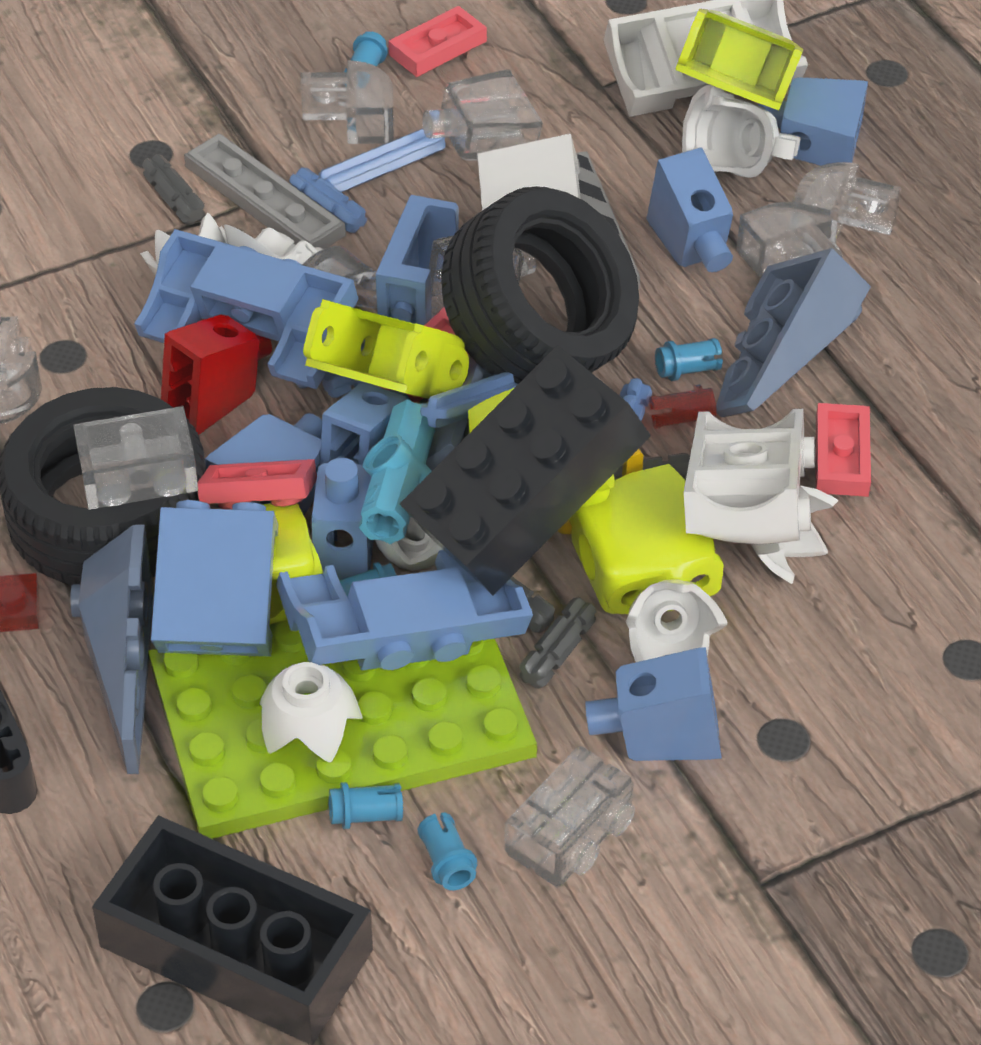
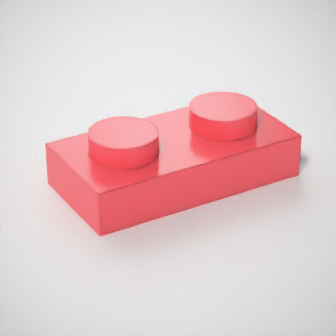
[388,6,487,77]
[816,403,871,497]
[197,459,317,509]

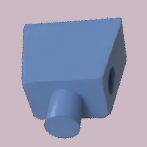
[758,77,868,173]
[646,147,733,272]
[320,383,411,465]
[205,413,322,515]
[312,458,374,580]
[585,647,722,761]

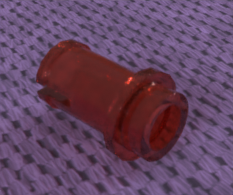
[649,384,717,429]

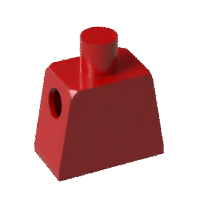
[161,314,272,435]

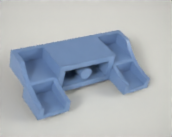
[134,229,358,389]
[276,550,533,671]

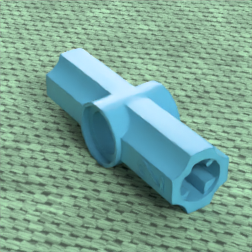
[359,399,435,544]

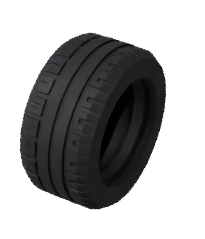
[441,186,639,384]
[0,387,206,586]

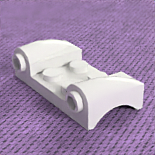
[603,0,808,117]
[684,409,815,545]

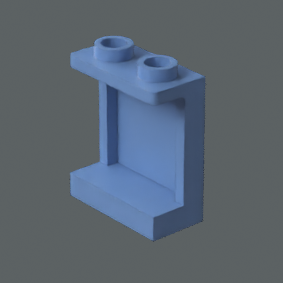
[376,195,459,325]
[151,500,279,656]

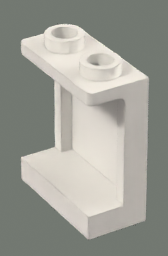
[477,133,581,264]

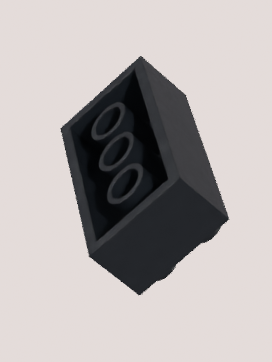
[400,345,651,596]
[92,815,373,1045]

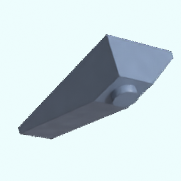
[715,248,871,418]
[71,525,154,774]

